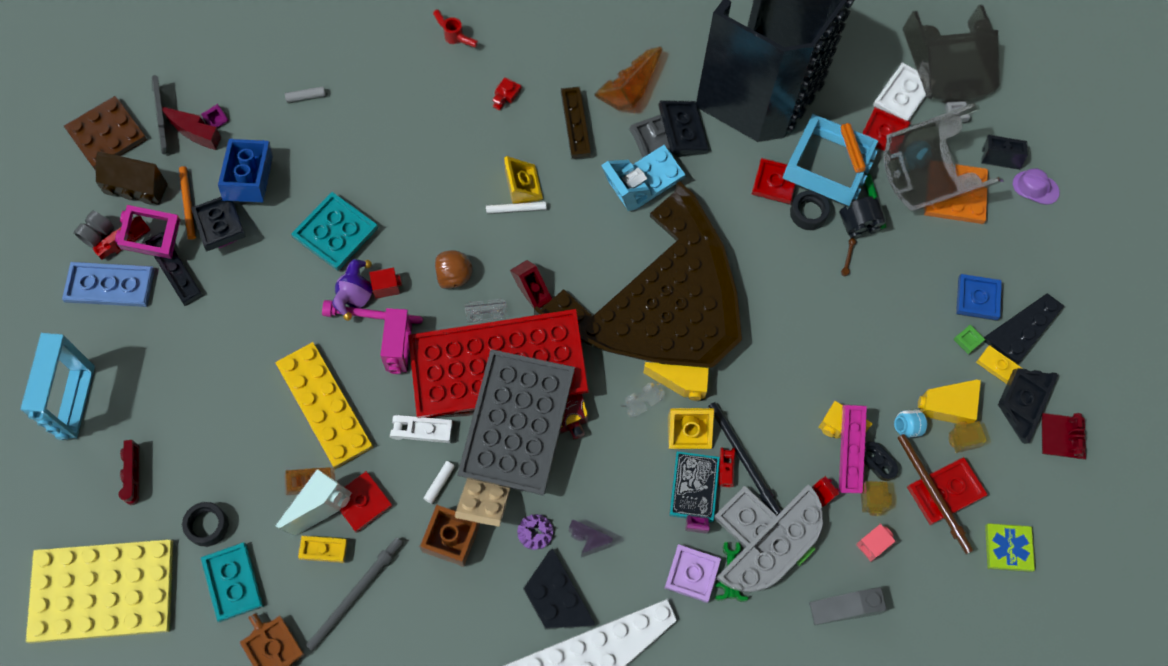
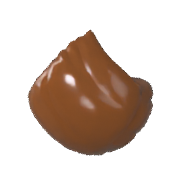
[435,250,473,289]

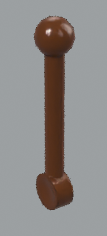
[841,238,856,277]

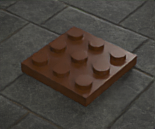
[64,96,147,171]

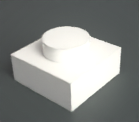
[621,168,647,189]

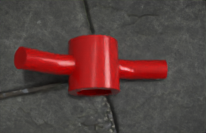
[433,9,478,48]

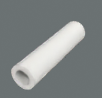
[423,461,455,504]

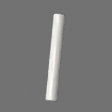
[486,202,546,214]

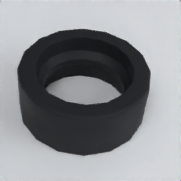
[790,190,830,230]
[182,502,229,547]

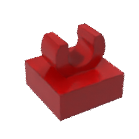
[812,476,839,507]

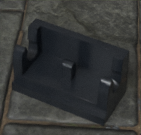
[981,134,1028,170]

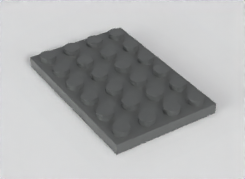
[457,349,575,496]

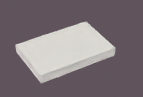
[873,62,935,121]

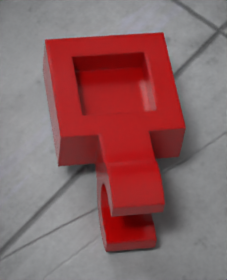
[492,77,521,110]

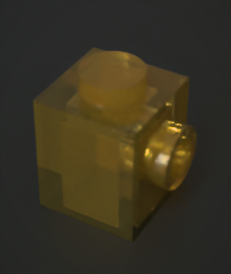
[949,421,987,453]
[861,481,892,516]

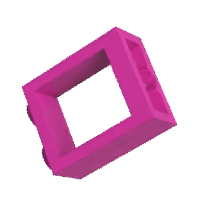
[115,205,181,259]
[380,308,412,374]

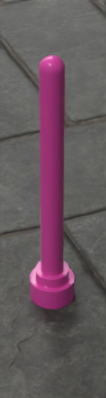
[322,300,423,324]

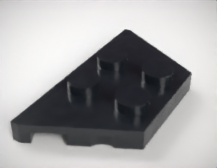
[998,368,1058,444]
[523,548,595,630]

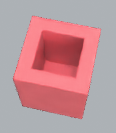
[856,524,895,562]

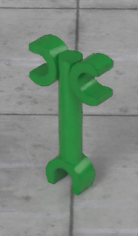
[715,542,748,602]

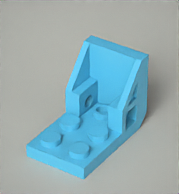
[601,145,686,211]

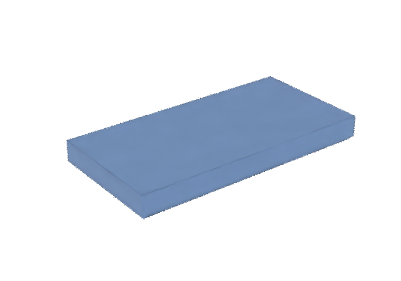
[62,262,155,307]

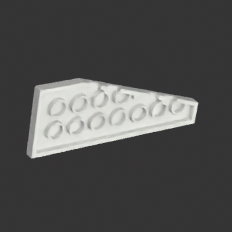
[504,599,676,666]

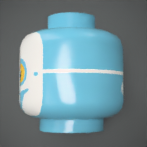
[894,409,928,438]

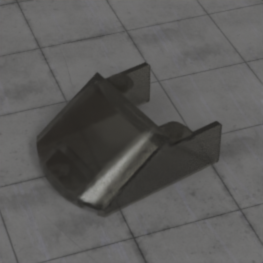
[903,5,1000,104]
[884,103,1004,211]

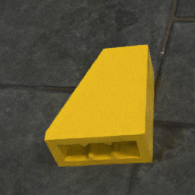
[917,380,981,426]

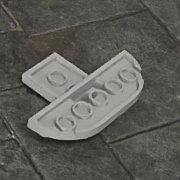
[714,484,823,592]

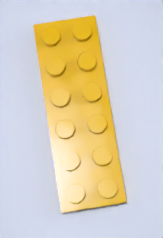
[275,342,373,469]

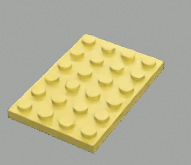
[26,539,173,643]

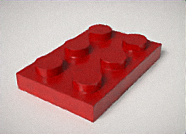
[907,457,988,525]

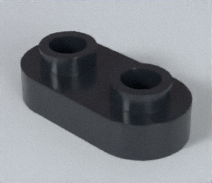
[864,441,898,481]

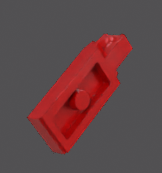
[92,215,150,260]

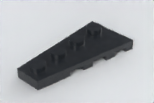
[984,293,1064,364]

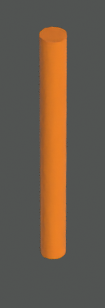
[179,166,196,240]

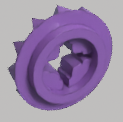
[517,514,553,550]

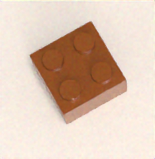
[420,505,480,567]

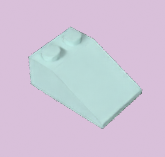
[276,469,352,536]

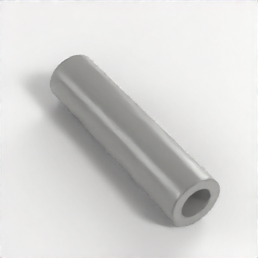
[285,86,325,103]

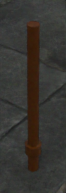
[897,434,974,554]

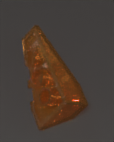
[594,46,663,111]

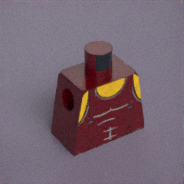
[560,394,588,440]

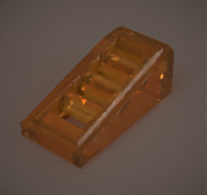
[284,467,331,495]

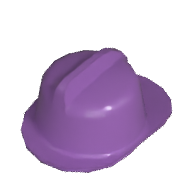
[1013,168,1060,205]

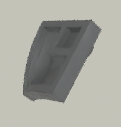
[629,114,671,158]

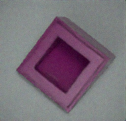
[201,104,229,128]
[685,515,710,533]

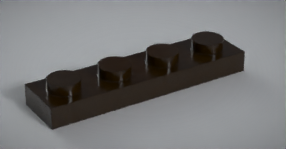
[561,86,591,159]

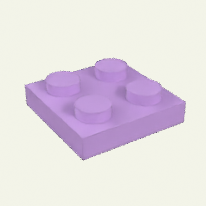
[665,544,721,603]

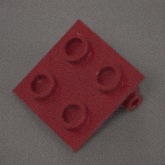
[1042,413,1086,460]

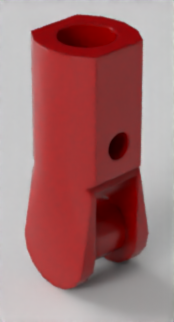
[719,447,735,488]

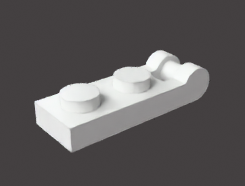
[390,415,453,443]

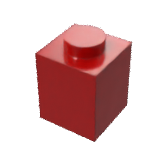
[369,267,402,299]

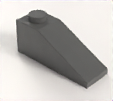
[809,587,887,625]

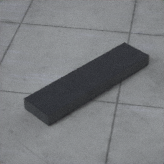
[145,232,203,306]

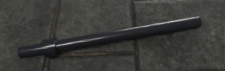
[708,402,781,516]

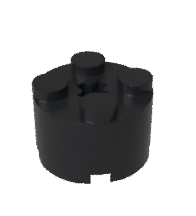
[839,196,886,239]

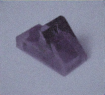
[569,519,613,557]

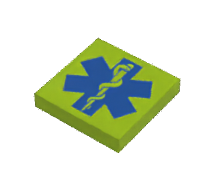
[985,524,1035,572]

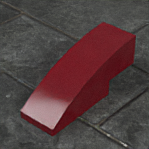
[162,107,221,150]

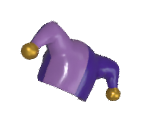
[332,259,372,321]

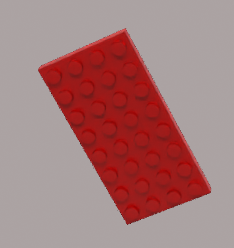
[408,309,589,418]

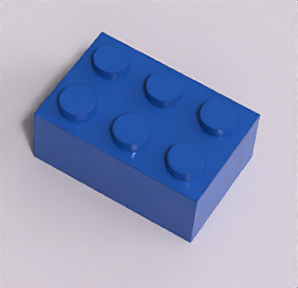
[218,139,273,202]

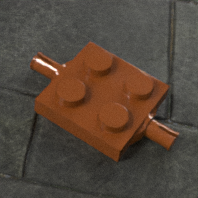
[239,613,305,666]

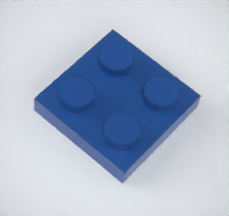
[956,274,1001,320]

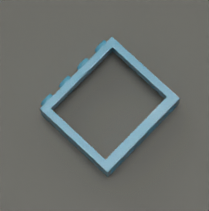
[783,114,878,206]
[20,333,95,441]

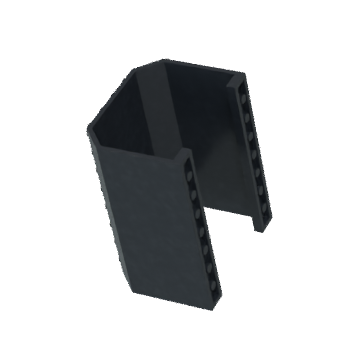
[696,0,855,142]

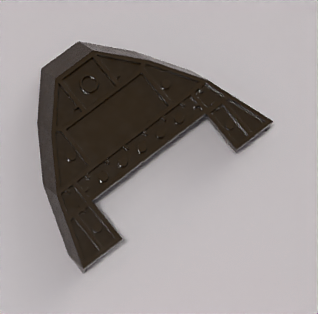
[534,181,742,368]

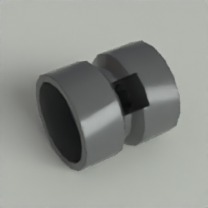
[73,210,114,248]

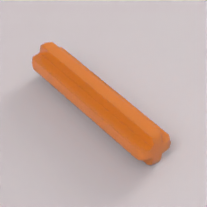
[841,123,865,173]

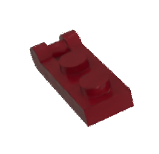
[118,440,139,505]

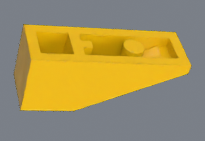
[643,362,708,401]

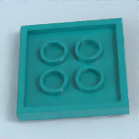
[291,192,378,271]

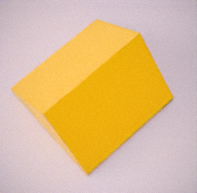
[504,156,543,204]
[668,408,714,449]

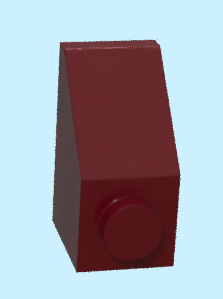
[510,260,552,308]

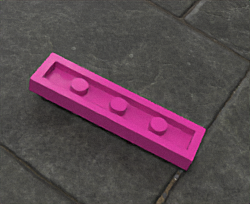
[839,405,867,493]

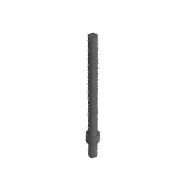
[306,537,403,651]

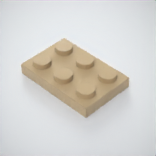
[455,479,511,527]

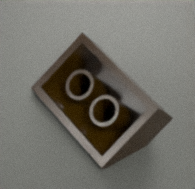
[96,151,168,204]

